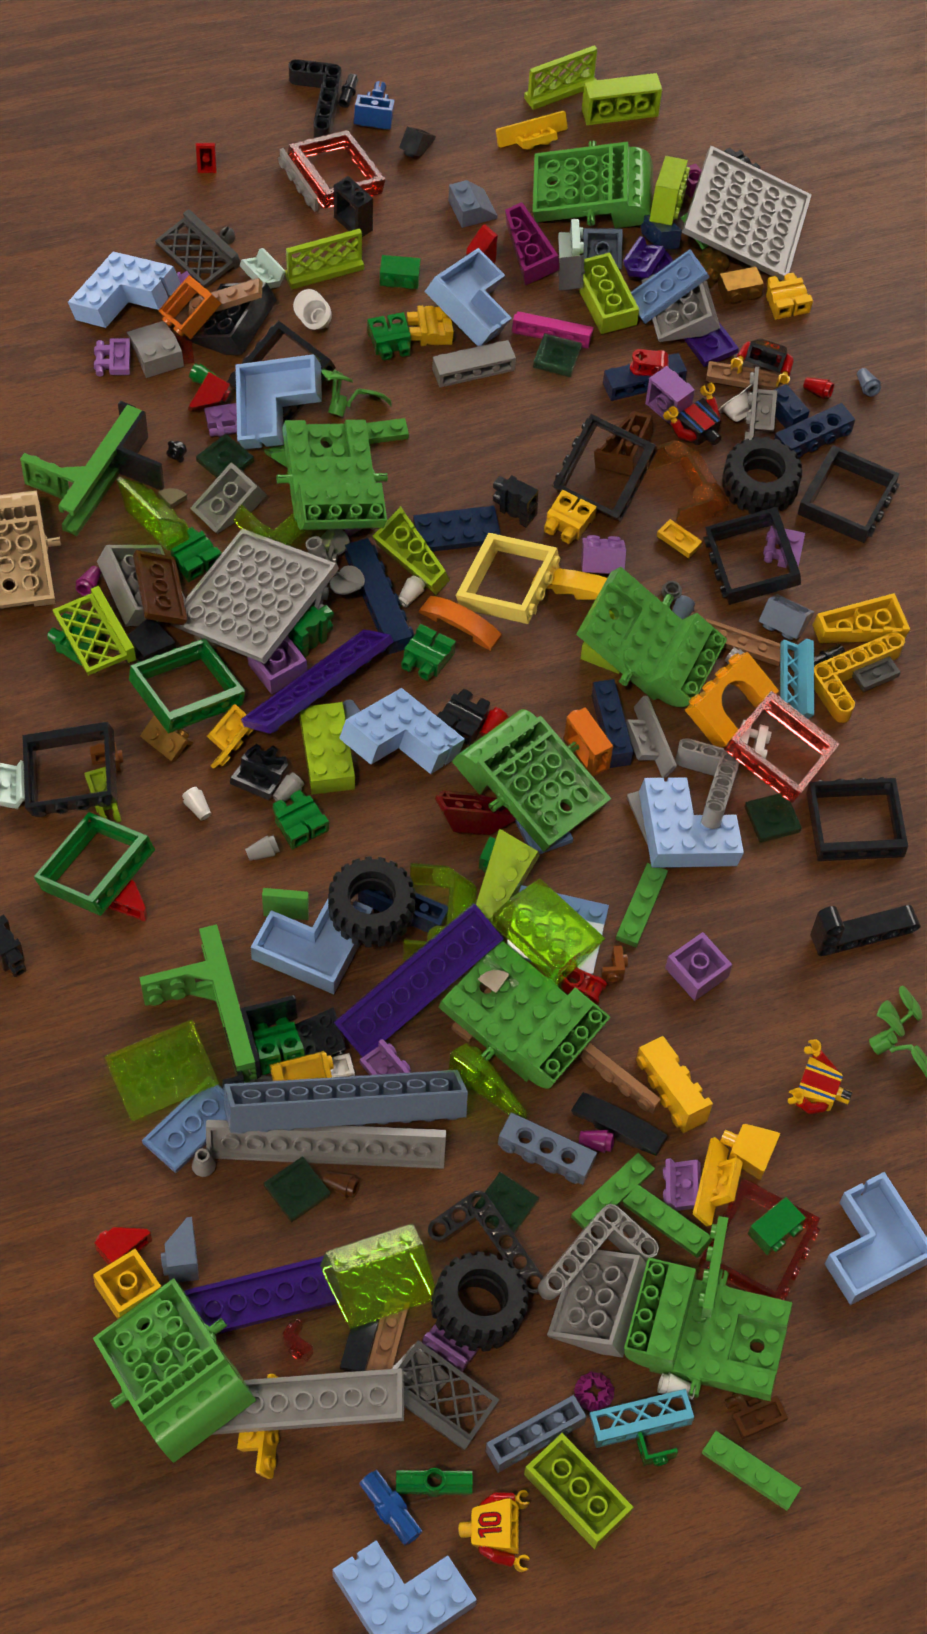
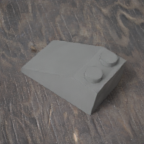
[127,321,184,378]
[190,462,267,534]

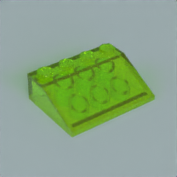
[492,879,605,985]
[103,1019,219,1121]
[320,1224,435,1329]

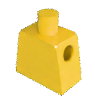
[720,1124,780,1180]

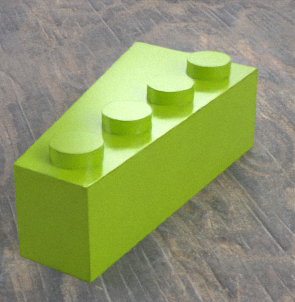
[372,506,450,595]
[476,829,540,929]

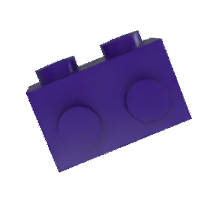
[623,236,665,278]

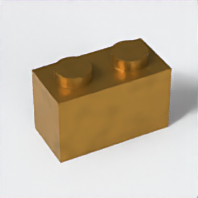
[717,267,764,304]

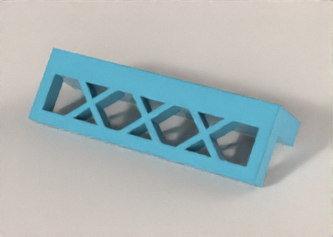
[780,639,814,723]
[589,1389,694,1448]

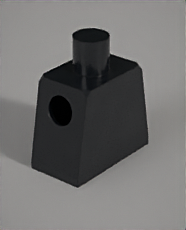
[125,619,176,664]

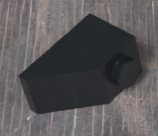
[399,126,436,158]

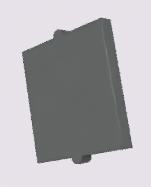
[558,255,585,291]

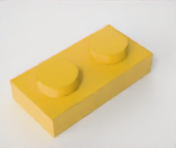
[657,519,702,558]

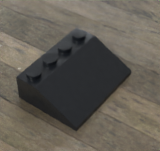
[186,282,277,355]

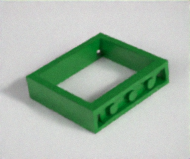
[129,638,245,734]
[34,812,155,916]

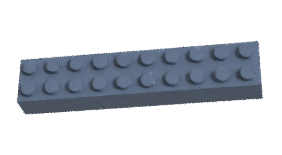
[224,1070,468,1134]

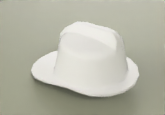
[293,289,332,330]
[719,384,753,422]

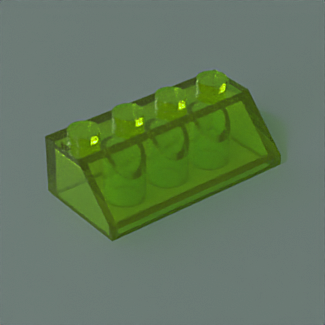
[117,477,189,551]

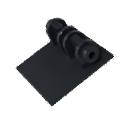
[295,1007,346,1056]

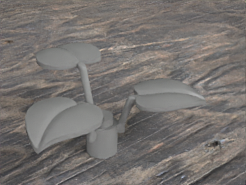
[306,529,365,595]

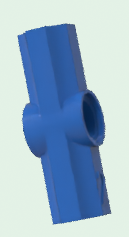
[359,1470,422,1546]

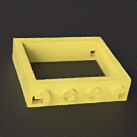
[456,533,561,624]

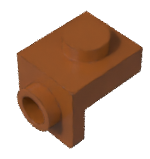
[90,742,124,772]
[600,945,628,983]

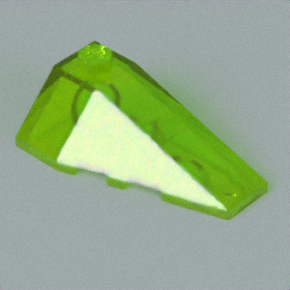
[449,1043,528,1120]

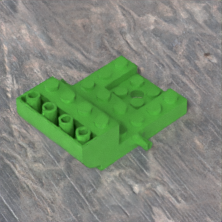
[533,141,653,228]
[276,420,388,530]
[576,567,727,707]
[452,709,611,852]
[438,941,610,1089]
[624,1257,792,1401]
[93,1278,257,1463]

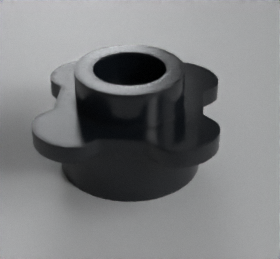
[166,440,187,463]

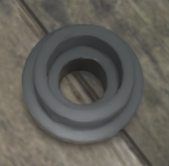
[661,581,682,601]

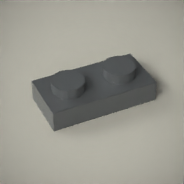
[852,656,901,692]

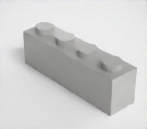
[432,340,516,388]

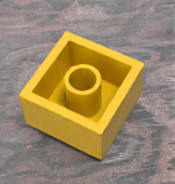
[93,1249,161,1319]

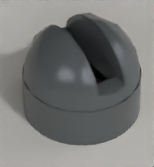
[219,227,235,244]

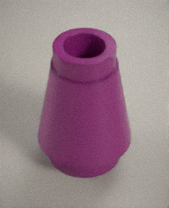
[75,566,102,596]
[579,1130,615,1153]

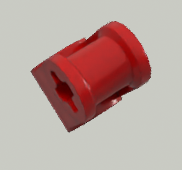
[630,349,669,376]
[561,967,607,1005]

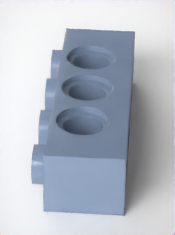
[498,1113,597,1185]
[485,1395,587,1473]

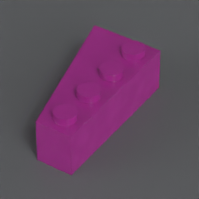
[505,202,559,286]

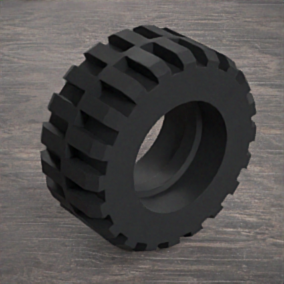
[722,436,803,514]
[328,856,416,947]
[431,1252,529,1352]

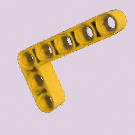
[814,632,905,723]

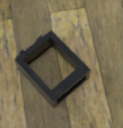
[333,176,373,237]

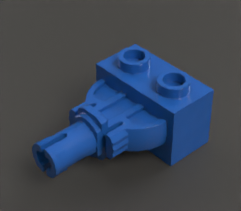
[354,81,395,130]

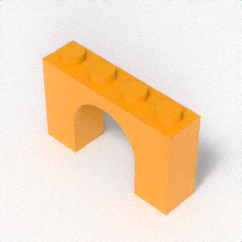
[685,652,779,748]

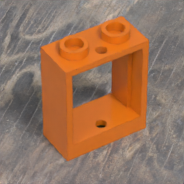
[158,275,222,339]
[564,707,613,776]

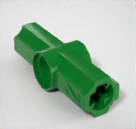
[396,1468,473,1497]

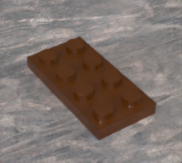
[133,550,188,625]

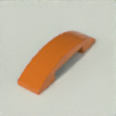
[419,596,502,651]

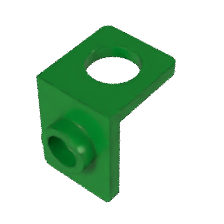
[635,1431,678,1467]

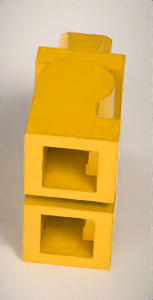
[766,273,813,320]
[406,305,454,346]
[544,490,597,544]

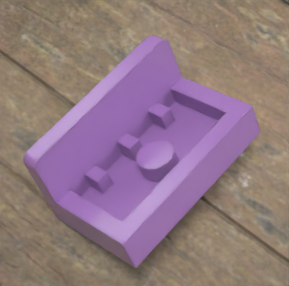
[360,1039,411,1075]
[663,1158,701,1211]
[422,1324,479,1372]

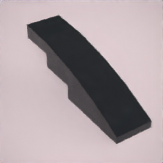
[571,1092,668,1156]
[340,1282,388,1372]

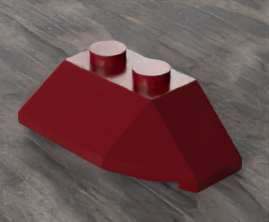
[435,790,516,835]

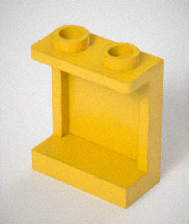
[269,1051,334,1081]

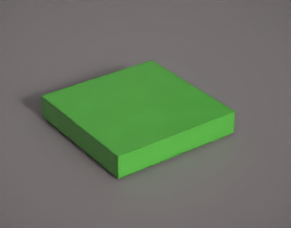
[262,888,309,920]

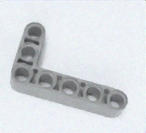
[675,739,741,829]
[538,1204,659,1300]

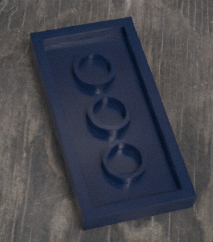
[413,506,501,552]

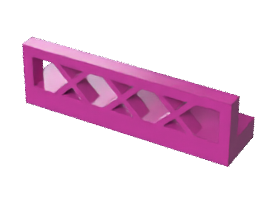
[512,311,594,348]

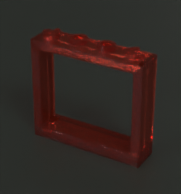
[288,130,385,209]
[724,691,839,803]
[698,1178,821,1301]

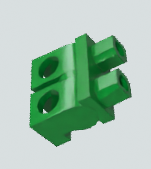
[367,312,411,360]
[167,527,222,583]
[288,605,334,658]
[47,613,107,666]
[401,624,456,681]
[273,790,329,850]
[253,1017,305,1075]

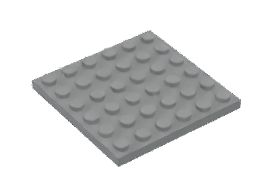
[682,146,811,281]
[170,529,339,664]

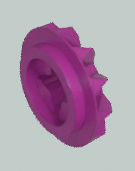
[574,1372,614,1412]

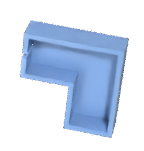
[424,248,512,346]
[68,251,181,328]
[236,354,322,449]
[339,688,465,774]
[639,778,744,868]
[251,899,373,994]
[825,1172,927,1305]
[333,1541,477,1634]

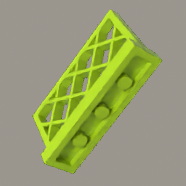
[524,45,597,110]
[285,229,364,290]
[53,586,136,676]

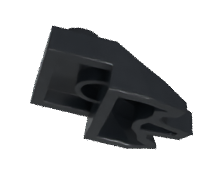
[230,743,288,800]

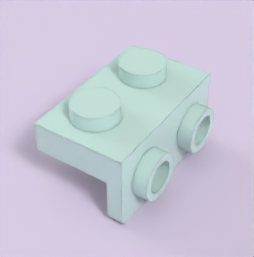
[558,219,584,263]
[239,248,286,288]
[0,760,25,809]

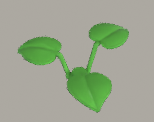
[320,369,392,417]
[869,985,927,1078]

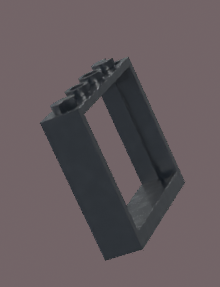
[227,320,336,425]
[553,414,659,522]
[797,445,900,543]
[703,507,801,605]
[22,721,118,817]
[806,777,908,861]

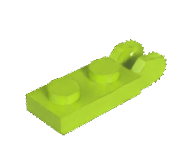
[84,767,121,823]

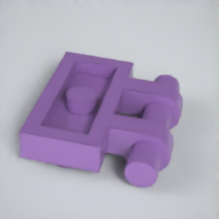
[94,338,130,376]
[204,403,237,437]
[763,526,805,568]

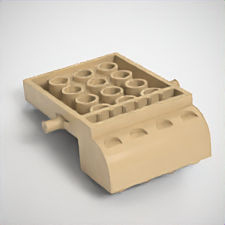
[0,490,61,608]

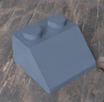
[448,180,498,228]
[582,228,623,269]
[759,594,814,640]
[161,1217,199,1282]

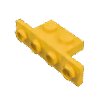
[496,111,568,150]
[207,704,254,769]
[693,1137,743,1226]
[237,1374,279,1479]

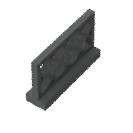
[155,209,240,288]
[399,1340,499,1450]

